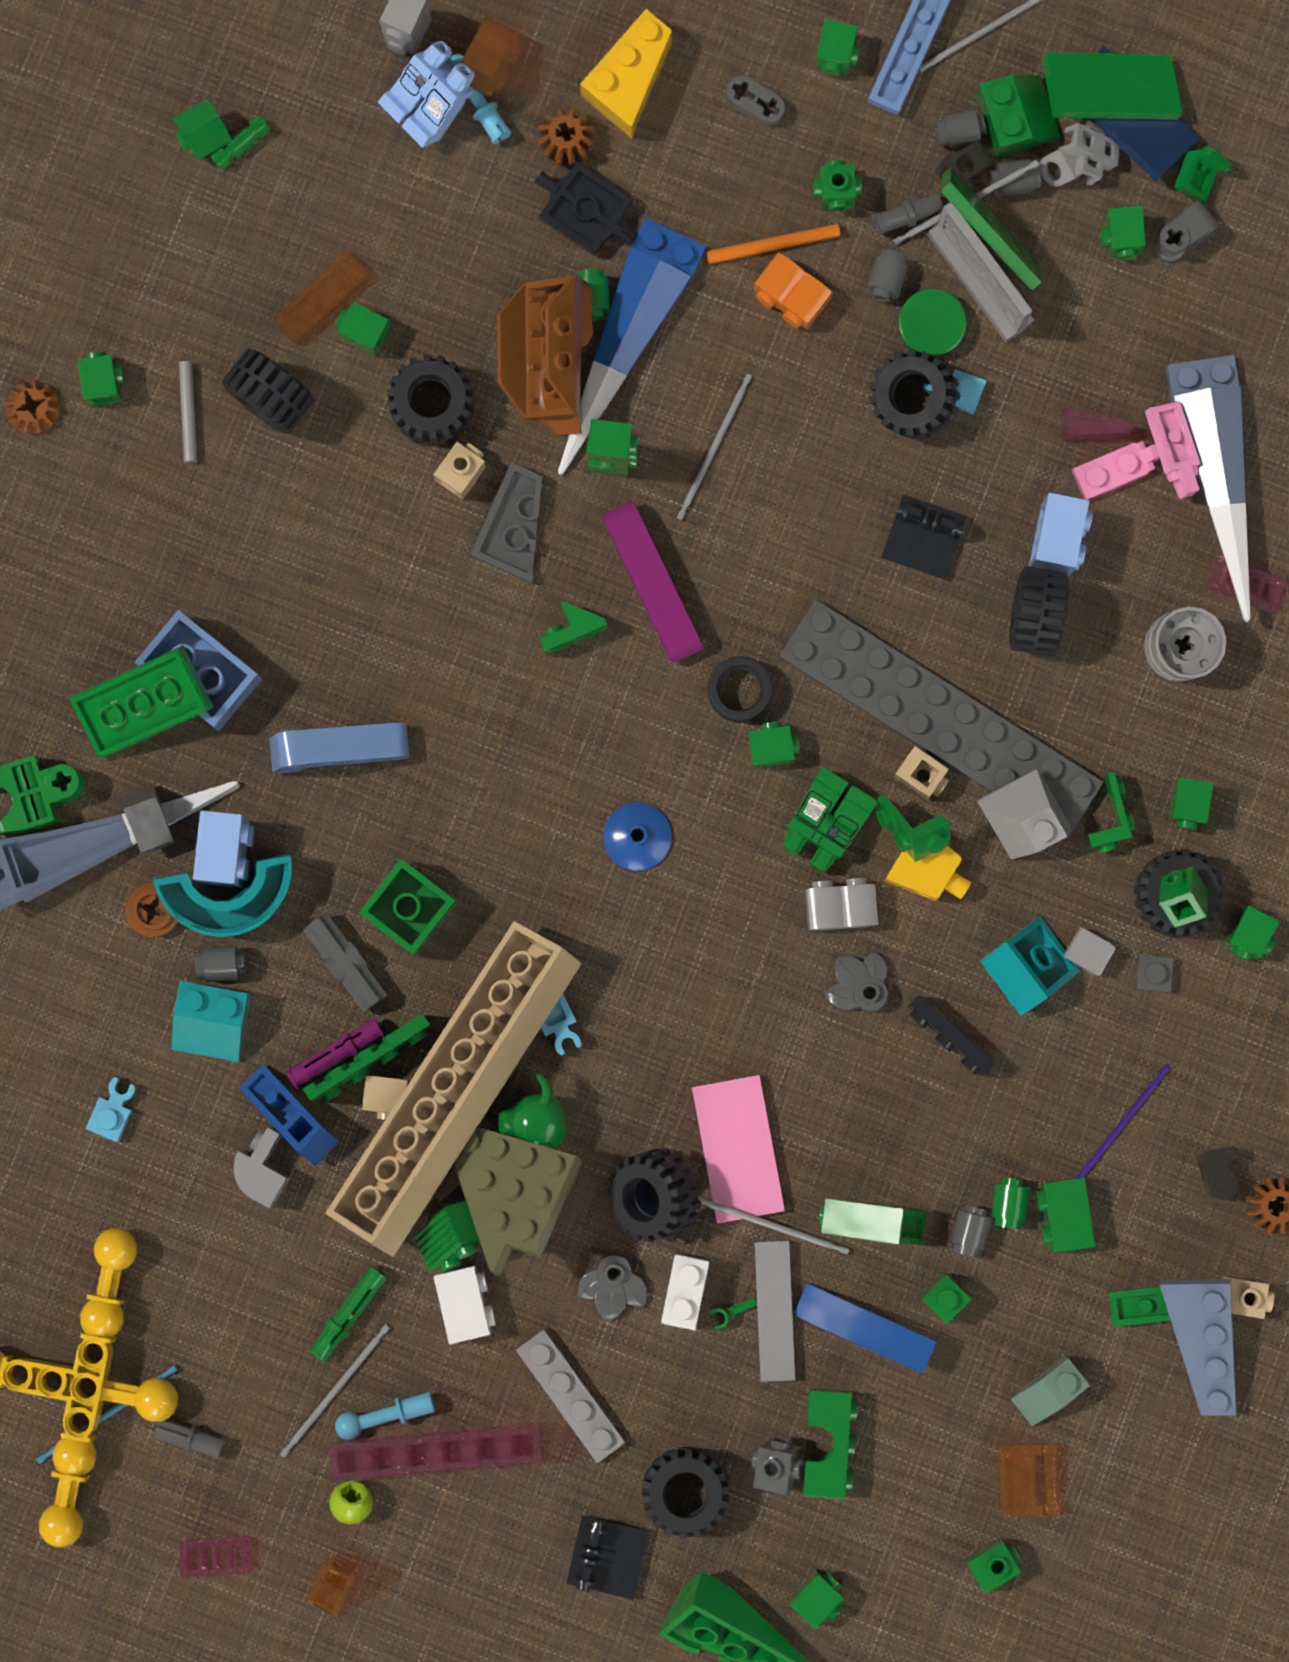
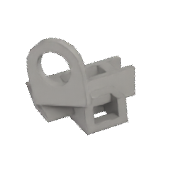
[1040,119,1119,186]

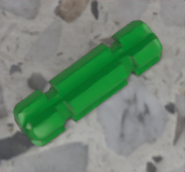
[211,115,270,169]

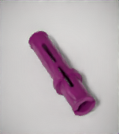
[286,1017,386,1090]

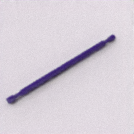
[1076,1064,1171,1178]

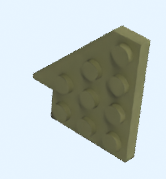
[454,1127,582,1276]

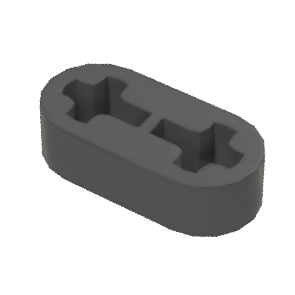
[726,76,785,127]

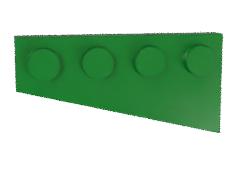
[303,1013,432,1103]

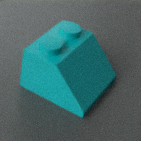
[980,916,1081,1016]
[171,981,252,1062]

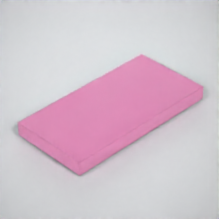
[692,1075,785,1224]

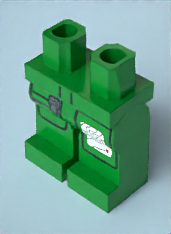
[782,766,878,874]

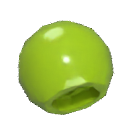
[329,1480,373,1525]

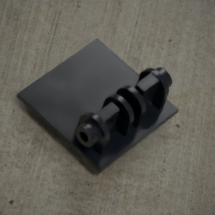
[881,494,967,580]
[566,1515,650,1600]

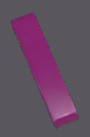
[601,500,703,664]

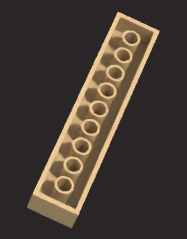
[325,921,581,1257]

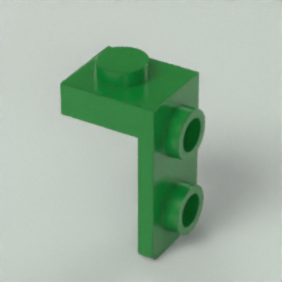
[1084,771,1135,854]
[876,794,950,862]

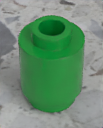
[578,269,610,321]
[992,1178,1029,1229]

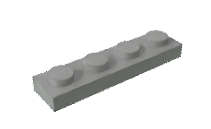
[516,1329,625,1463]

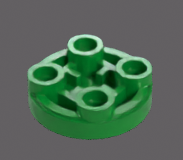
[898,289,966,357]

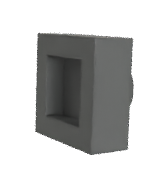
[1135,955,1174,993]

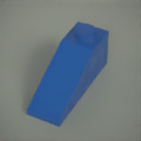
[239,1064,340,1166]

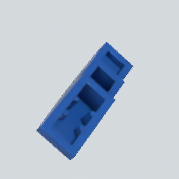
[793,1283,937,1374]

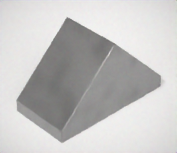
[121,784,175,855]

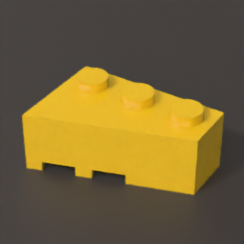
[580,9,672,139]

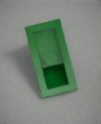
[539,601,608,656]

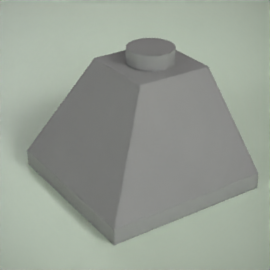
[977,768,1071,860]

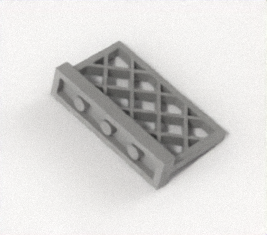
[927,202,1034,342]

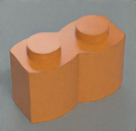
[754,252,832,329]

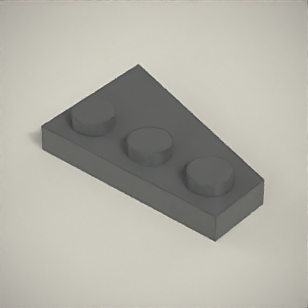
[469,462,542,584]

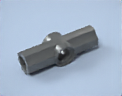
[303,913,388,1013]

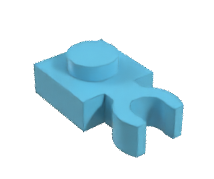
[922,369,986,415]
[541,994,581,1056]
[86,1077,137,1142]

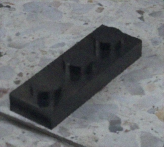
[908,995,996,1076]

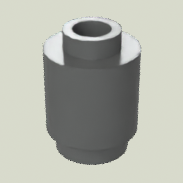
[935,109,986,149]
[990,159,1041,197]
[866,249,908,303]
[194,945,246,982]
[951,1205,992,1258]

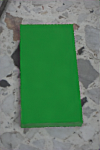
[1042,52,1182,120]
[941,167,1042,290]
[69,645,213,759]

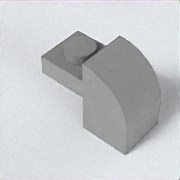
[234,1127,290,1208]

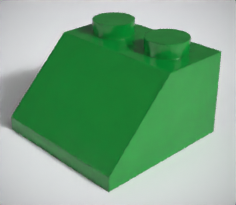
[976,74,1061,159]

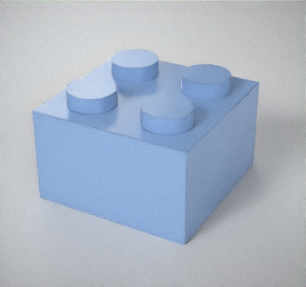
[1029,493,1093,577]
[193,811,255,888]

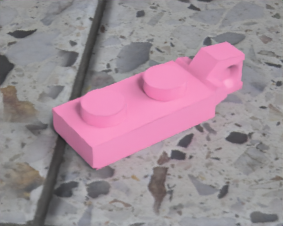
[1145,401,1201,499]
[1072,441,1160,500]

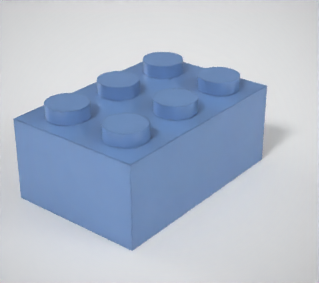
[134,610,262,731]

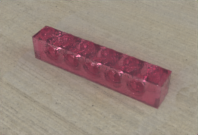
[329,1422,543,1481]

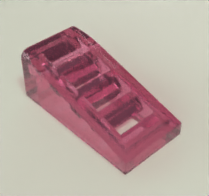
[1060,409,1134,442]
[1207,556,1286,613]
[179,1536,253,1577]

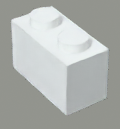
[661,1253,709,1330]
[434,1265,496,1344]

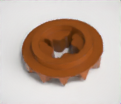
[5,380,60,434]
[126,883,178,937]

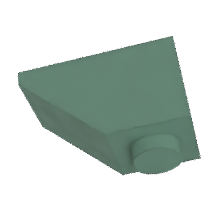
[1010,1355,1090,1426]

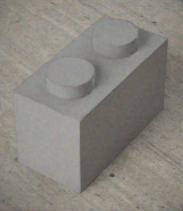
[380,0,432,55]

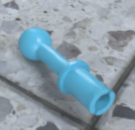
[446,54,511,144]
[335,1391,435,1440]

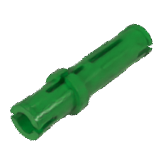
[308,1265,388,1363]

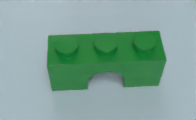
[586,419,639,478]
[802,1388,858,1499]

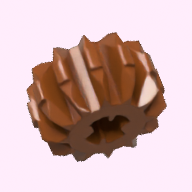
[538,107,594,166]
[1245,1177,1289,1235]

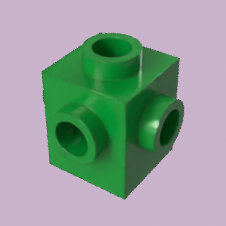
[813,160,862,212]

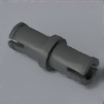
[873,192,943,235]

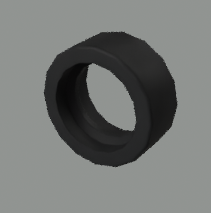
[708,656,773,723]

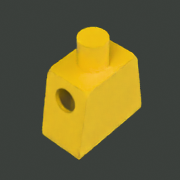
[884,823,972,901]

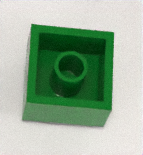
[358,858,457,957]

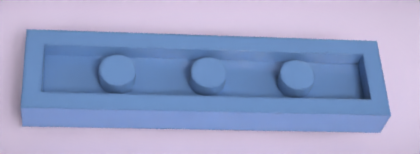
[867,0,951,116]

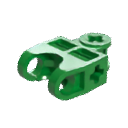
[0,755,86,835]

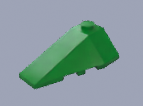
[658,1571,809,1662]

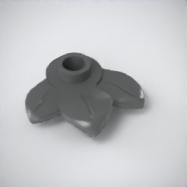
[824,952,888,1012]
[578,1254,647,1322]

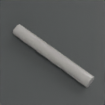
[179,361,197,464]

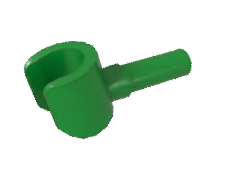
[709,1297,757,1329]

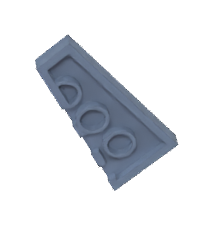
[1159,1279,1237,1416]

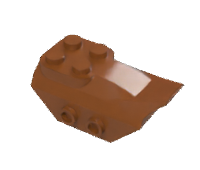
[497,275,593,435]

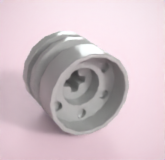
[1143,606,1227,682]

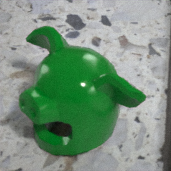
[498,1074,568,1149]

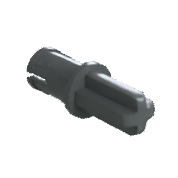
[155,1419,225,1460]

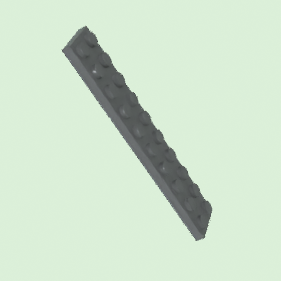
[779,599,1103,840]

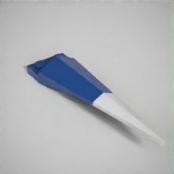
[558,218,706,475]

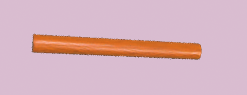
[706,223,840,264]

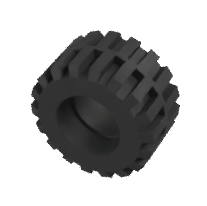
[222,348,315,434]
[869,350,960,439]
[387,355,475,447]
[1009,566,1069,657]
[1134,849,1226,937]
[607,1148,702,1242]
[642,1447,729,1539]

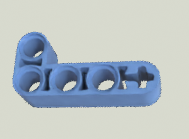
[269,723,410,774]

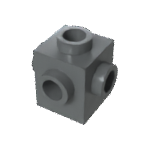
[752,1437,805,1495]

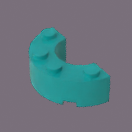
[152,854,292,937]

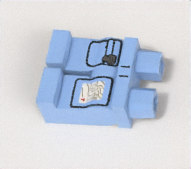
[378,41,475,148]

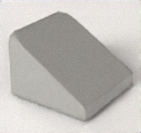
[1063,927,1116,976]

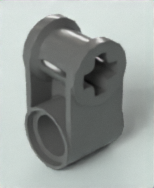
[1154,200,1221,262]

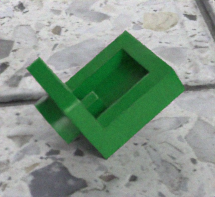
[1174,147,1232,203]

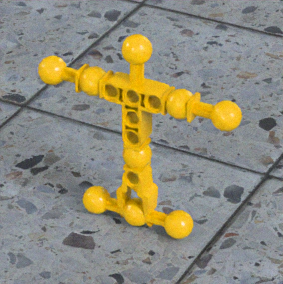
[0,1228,178,1547]

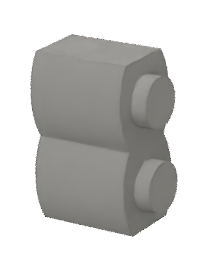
[805,878,878,931]

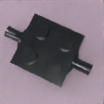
[535,162,637,257]

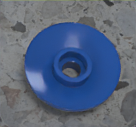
[603,803,671,871]

